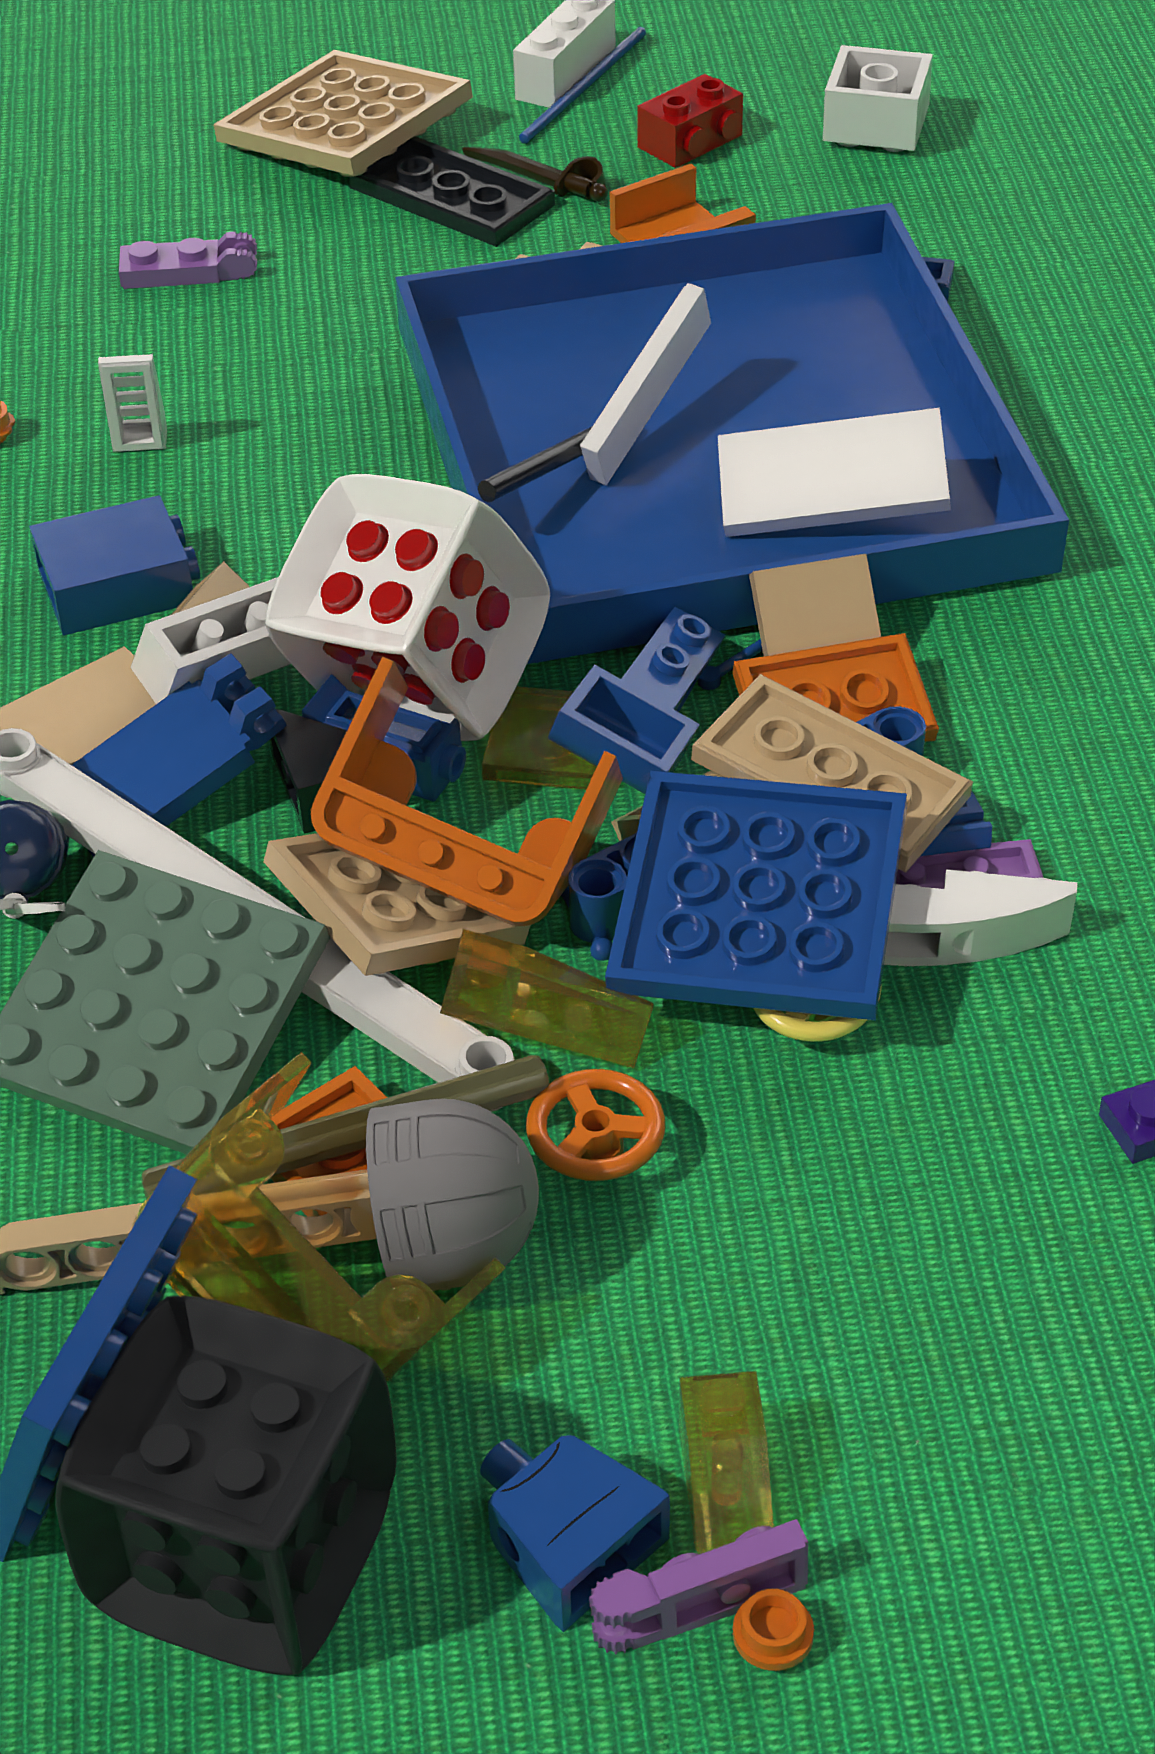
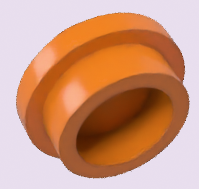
[733,1589,814,1671]

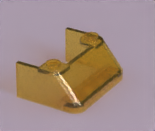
[132,1052,506,1385]

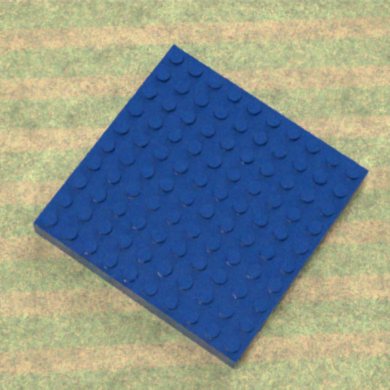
[395,203,1069,664]

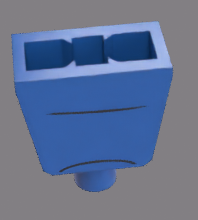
[480,1435,670,1632]

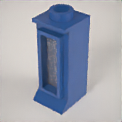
[302,674,466,802]

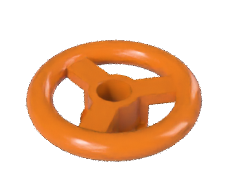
[526,1069,666,1181]

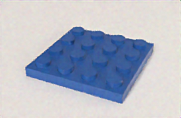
[605,771,907,1021]
[0,1165,198,1562]

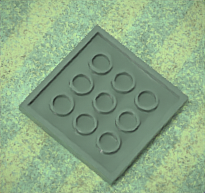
[0,850,330,1156]

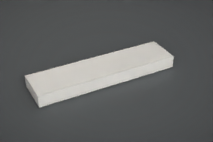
[580,283,711,485]

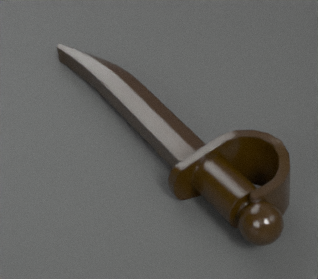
[462,147,608,202]

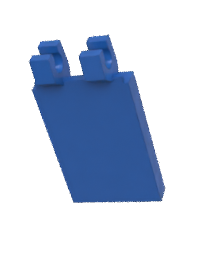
[72,653,287,857]

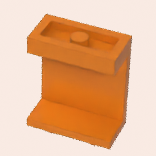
[610,164,756,243]

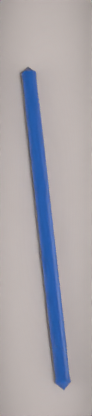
[519,27,646,144]

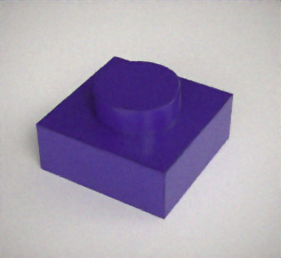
[1099,1080,1155,1164]

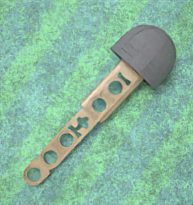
[0,1099,539,1297]

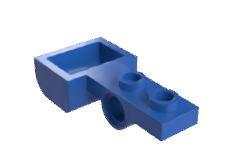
[548,607,725,794]

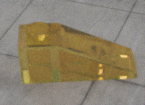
[440,929,653,1068]

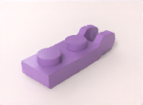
[119,232,257,289]
[589,1519,808,1654]

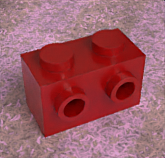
[637,74,743,168]

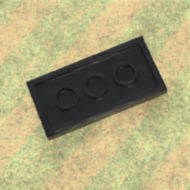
[349,136,555,247]

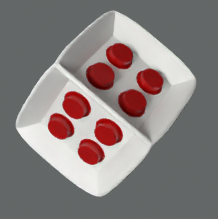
[265,474,550,741]

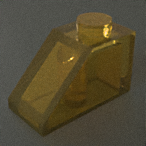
[679,1371,774,1554]

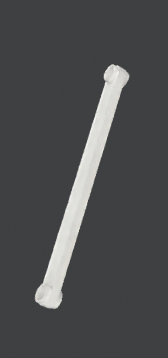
[0,728,515,1112]

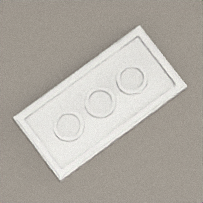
[718,408,951,537]

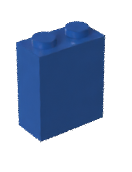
[29,495,200,636]

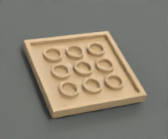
[213,50,473,177]

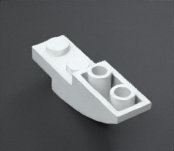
[884,869,1077,966]

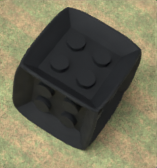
[55,1296,397,1675]

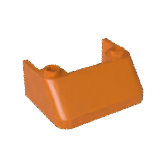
[311,657,623,926]

